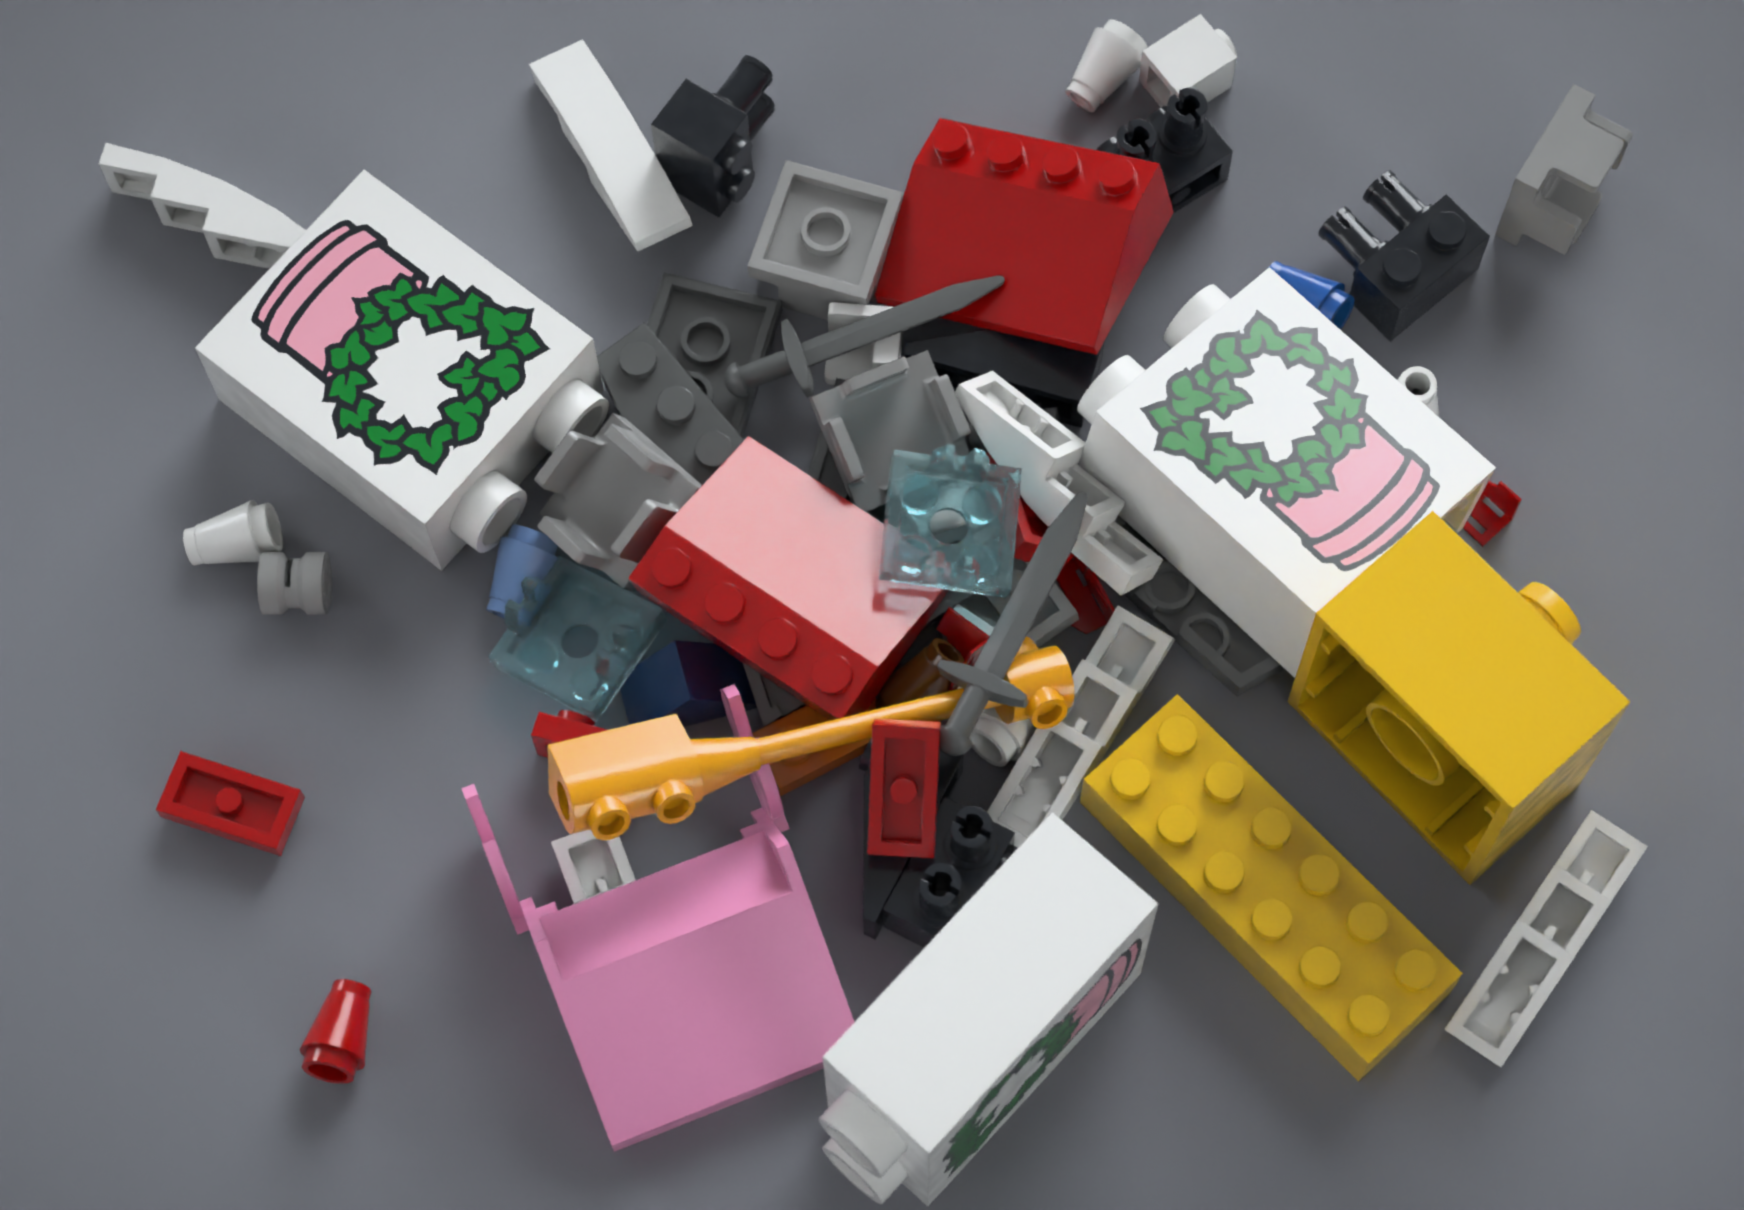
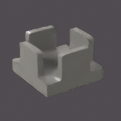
[1495,83,1633,254]
[747,160,903,320]
[809,350,976,512]
[535,413,702,592]

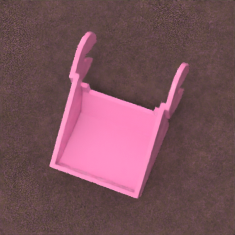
[461,685,855,1152]

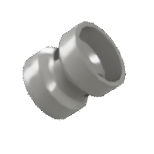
[257,552,332,615]

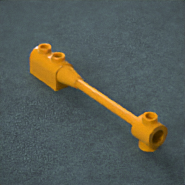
[548,636,1074,840]

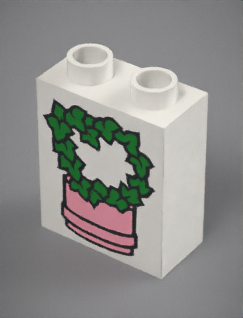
[195,170,609,571]
[1077,267,1496,678]
[819,812,1158,1207]

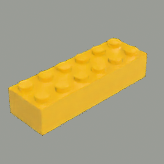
[1080,694,1463,1082]

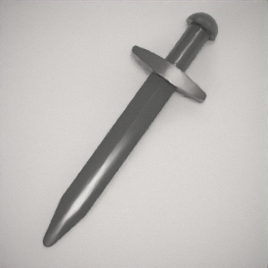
[724,276,1005,398]
[937,492,1088,756]

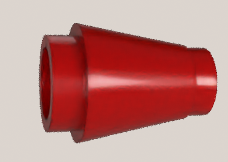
[300,979,372,1084]

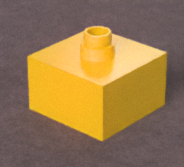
[1287,511,1630,885]

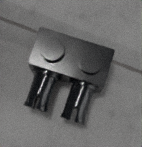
[651,55,775,217]
[1096,88,1233,213]
[1318,170,1490,342]
[883,797,1015,948]

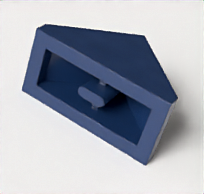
[617,640,757,727]

